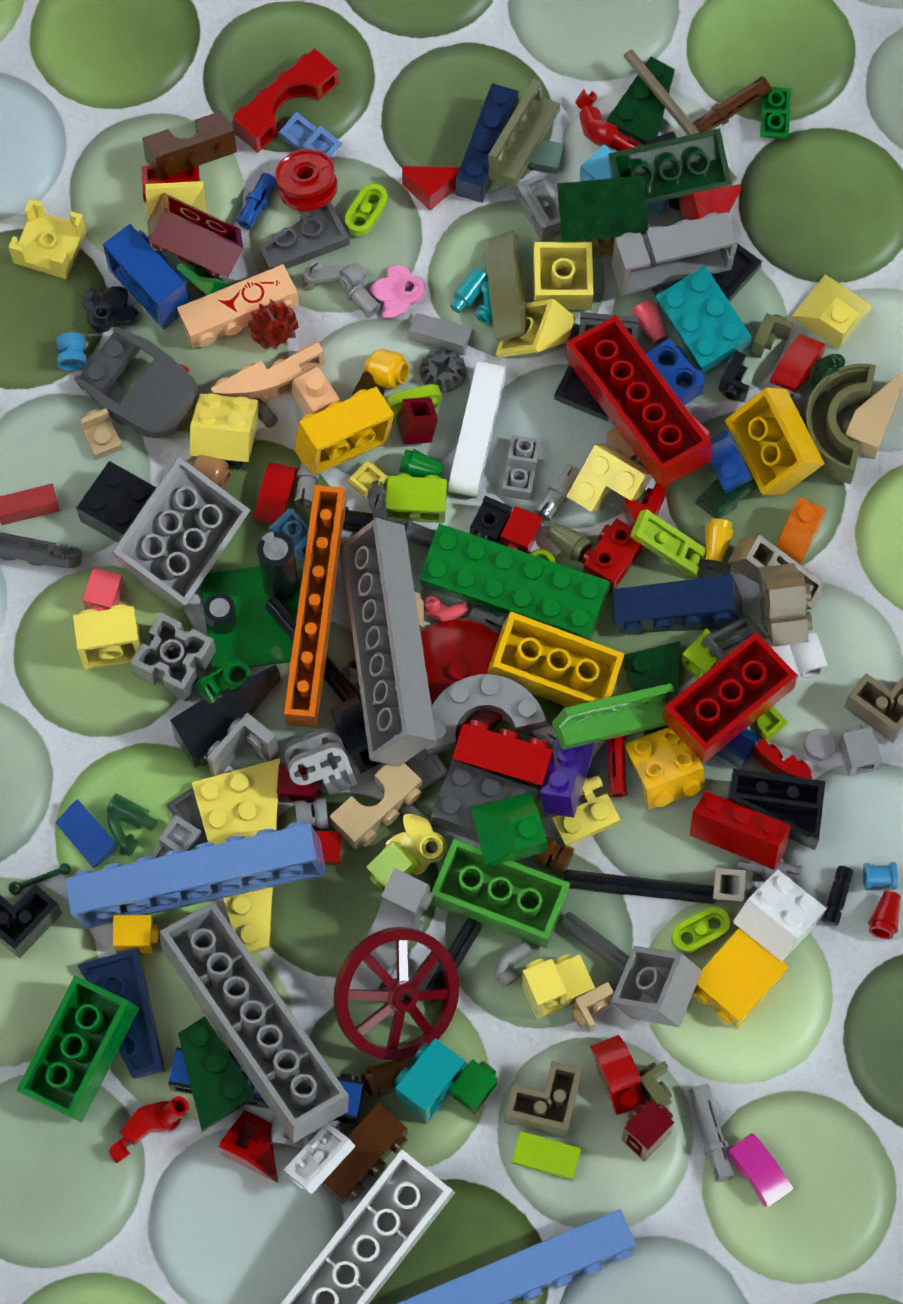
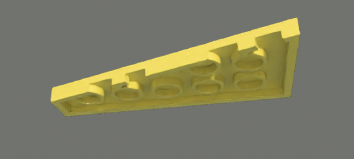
[192,758,281,954]

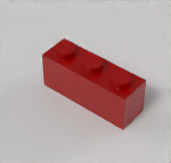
[689,791,791,870]

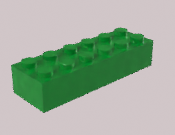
[419,523,610,641]

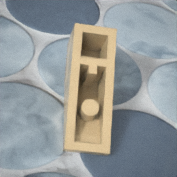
[841,371,903,459]

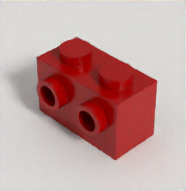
[582,518,645,593]

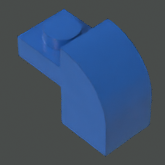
[709,430,753,493]

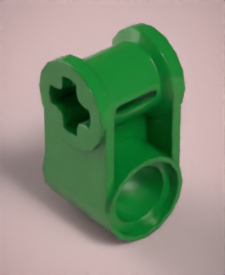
[193,660,252,704]

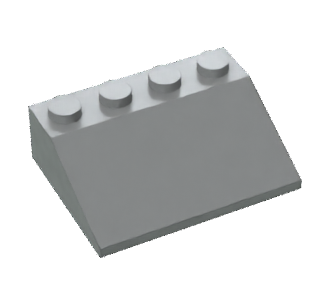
[111,457,251,610]

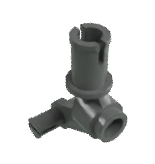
[367,480,436,548]

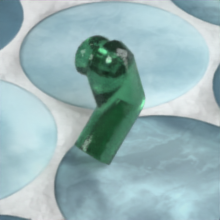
[810,353,845,390]

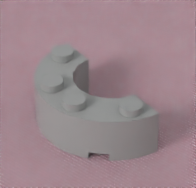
[426,674,546,756]
[350,868,434,991]

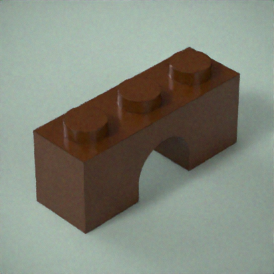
[142,111,237,180]

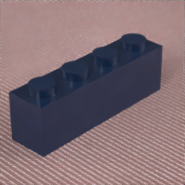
[456,83,519,203]

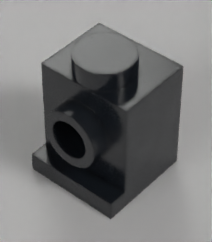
[470,495,512,543]

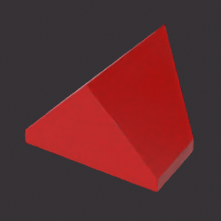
[218,1110,278,1183]

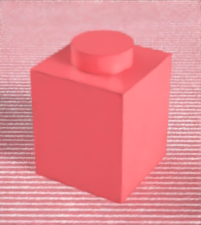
[83,568,125,611]

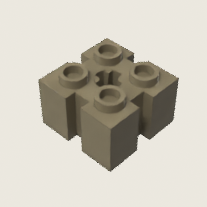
[758,563,813,646]

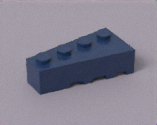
[613,575,744,635]

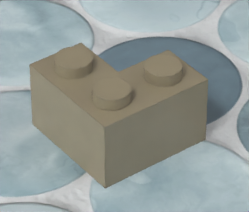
[844,673,903,743]
[505,1061,583,1138]

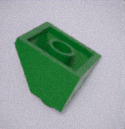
[470,793,547,867]

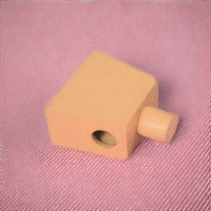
[291,367,340,415]

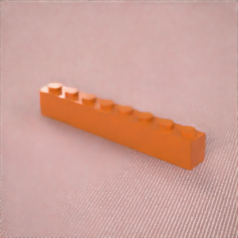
[284,485,347,728]

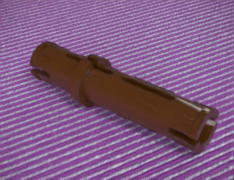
[692,76,772,132]

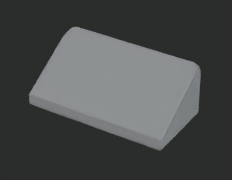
[409,313,473,355]

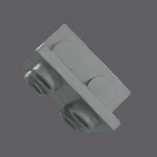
[207,713,279,776]

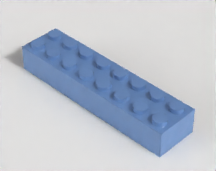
[65,822,327,929]

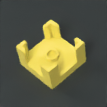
[8,198,87,280]

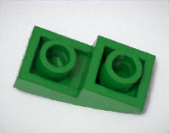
[760,87,791,139]

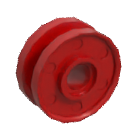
[275,149,338,212]

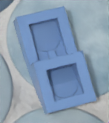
[278,112,342,158]

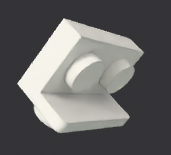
[284,1123,355,1194]

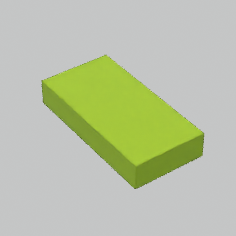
[511,1131,582,1181]

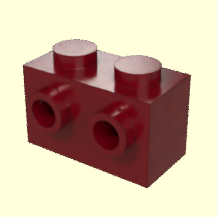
[621,1100,675,1162]

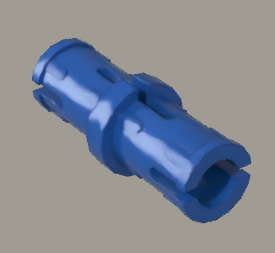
[236,173,277,230]

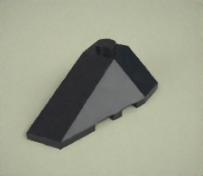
[170,665,281,768]

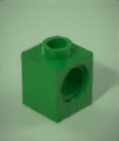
[449,1059,498,1115]

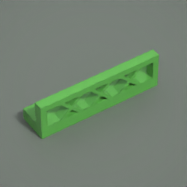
[552,683,674,750]

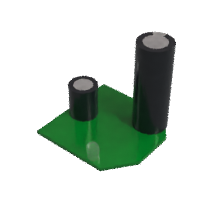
[201,532,301,672]

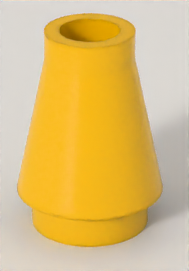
[705,518,734,564]

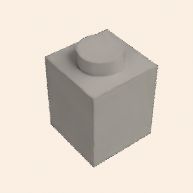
[839,725,882,776]

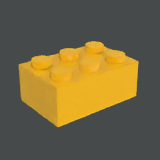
[294,386,394,474]
[725,387,825,496]

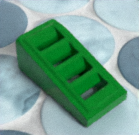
[176,263,229,295]

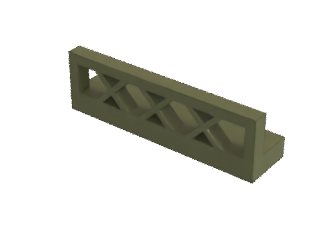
[488,79,560,187]

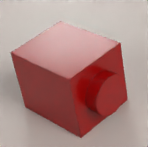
[500,506,542,554]

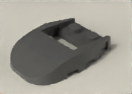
[74,326,198,438]

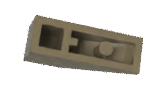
[728,534,826,609]

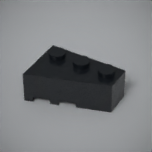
[728,768,825,850]

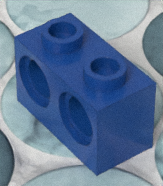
[646,339,705,406]

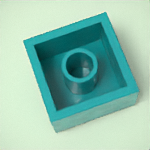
[395,1038,466,1124]

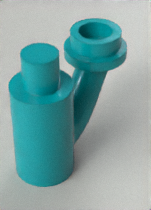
[450,268,493,325]

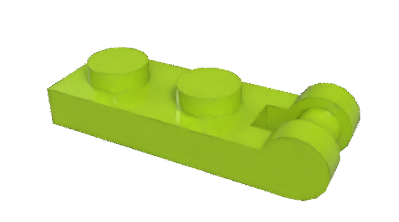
[630,509,706,578]

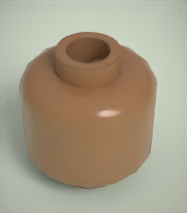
[188,455,232,490]

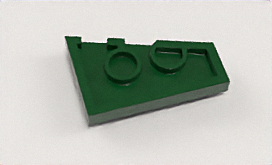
[607,56,675,145]

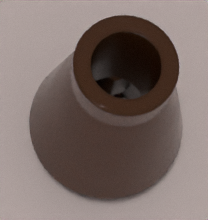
[360,1059,409,1096]

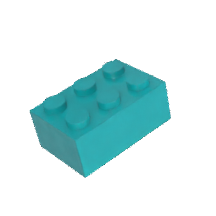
[655,265,753,376]

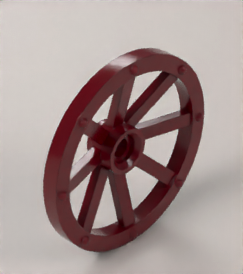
[333,927,459,1060]

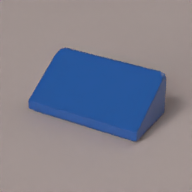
[55,799,118,868]

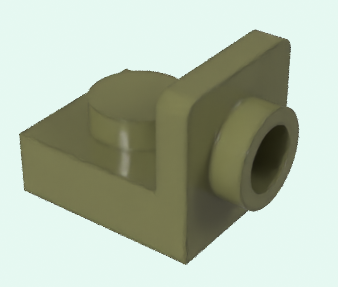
[750,313,793,358]
[640,1061,672,1109]

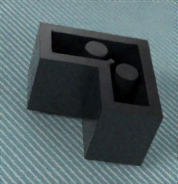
[0,884,62,959]

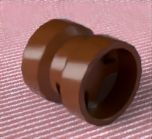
[534,836,575,877]

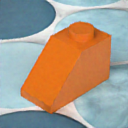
[776,497,826,565]

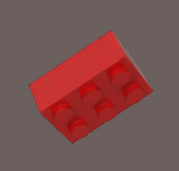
[452,719,552,787]

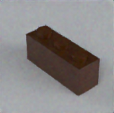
[321,1103,408,1205]

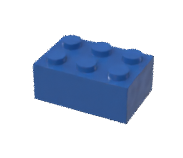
[103,224,190,329]

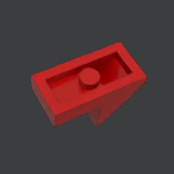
[622,483,668,528]

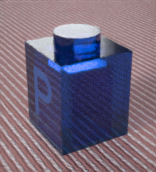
[716,728,760,769]

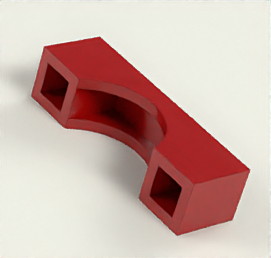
[232,48,339,153]

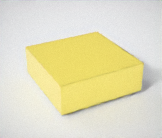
[347,460,388,501]

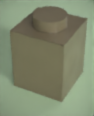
[713,868,754,902]

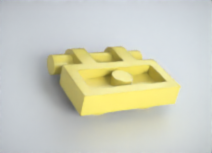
[551,775,621,846]

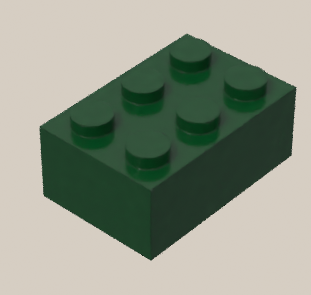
[557,175,649,242]

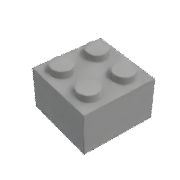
[611,946,702,1027]

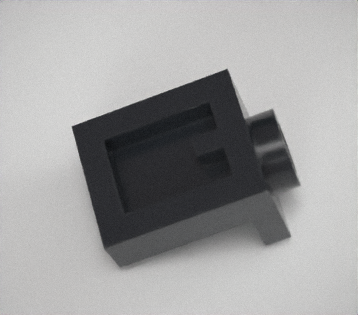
[718,350,750,402]

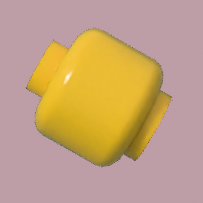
[364,349,409,390]

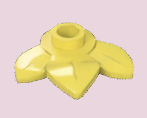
[386,814,447,876]

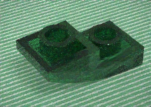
[696,469,758,519]

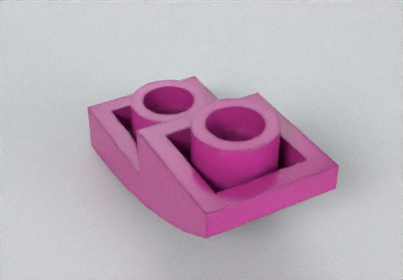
[727,1133,793,1207]

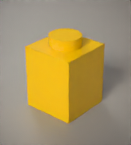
[113,915,159,953]

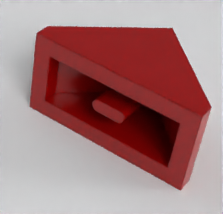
[402,166,459,211]

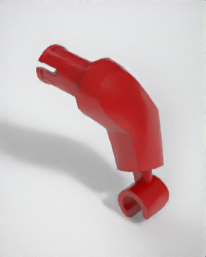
[575,89,639,151]
[109,1096,189,1163]

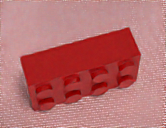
[662,632,798,763]

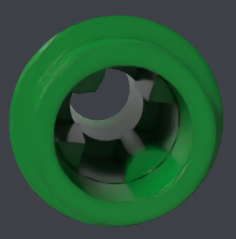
[399,449,444,478]

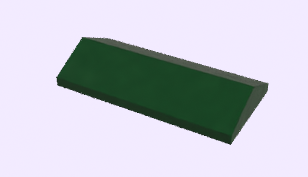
[608,128,732,204]

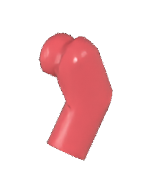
[424,596,469,622]

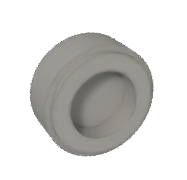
[804,729,836,761]

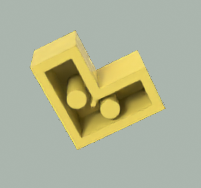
[566,443,652,512]
[522,954,595,1020]

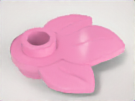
[369,265,426,319]

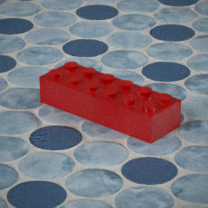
[566,315,712,489]

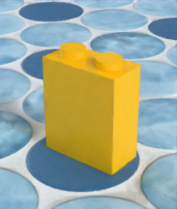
[693,928,789,1029]

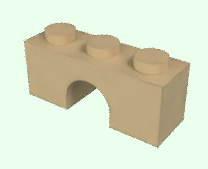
[329,763,422,850]

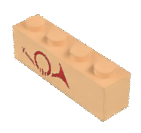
[177,264,299,349]

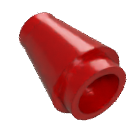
[868,891,901,940]

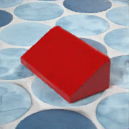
[0,483,60,525]

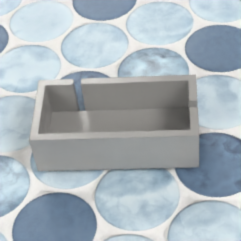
[611,212,738,296]

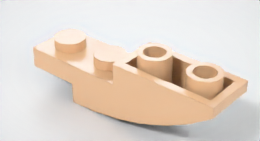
[210,342,325,403]

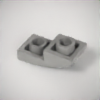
[501,435,541,500]

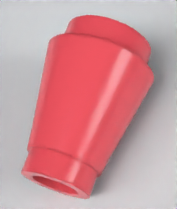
[631,299,668,345]

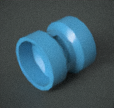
[56,332,87,371]

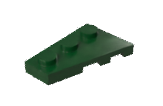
[622,641,680,736]
[178,1016,257,1132]

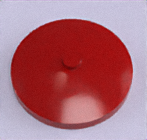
[420,620,503,738]

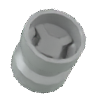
[295,798,329,829]

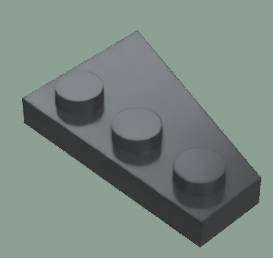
[259,202,350,270]

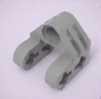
[283,727,358,796]

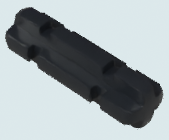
[822,865,854,926]

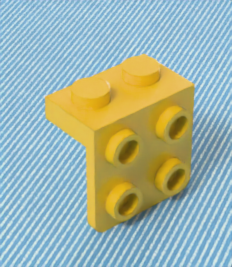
[625,727,706,810]

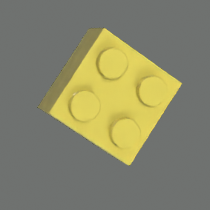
[533,242,593,310]
[190,393,259,462]
[73,604,142,670]

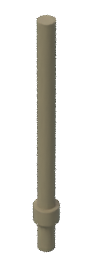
[623,49,737,183]

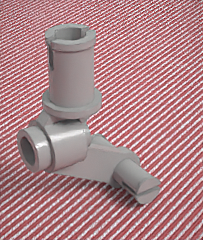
[302,259,381,318]

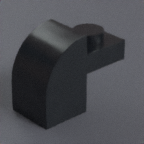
[329,696,381,774]

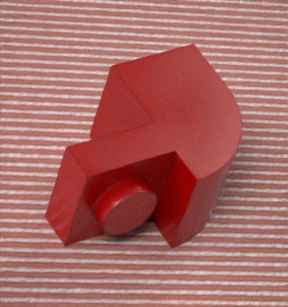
[590,1035,646,1115]

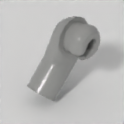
[495,941,531,986]

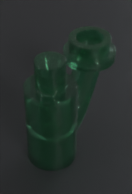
[106,793,158,857]

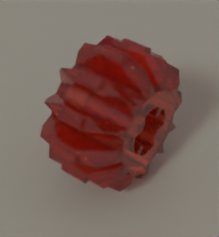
[248,299,299,350]

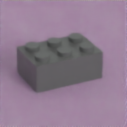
[431,760,540,842]

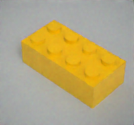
[487,612,624,707]

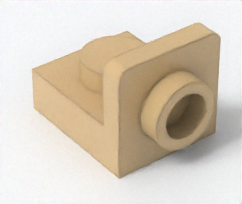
[80,408,123,460]
[572,982,614,1033]

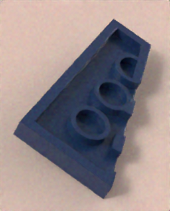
[78,948,165,1079]

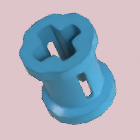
[863,862,898,891]

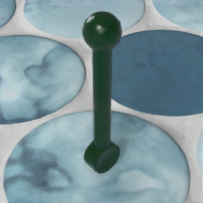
[8,863,71,895]

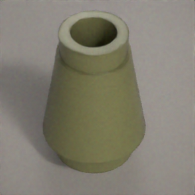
[547,522,592,562]

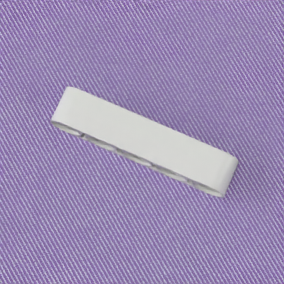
[448,361,507,497]

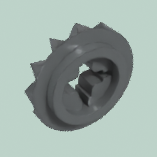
[420,347,466,392]

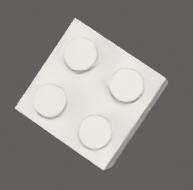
[733,870,827,962]

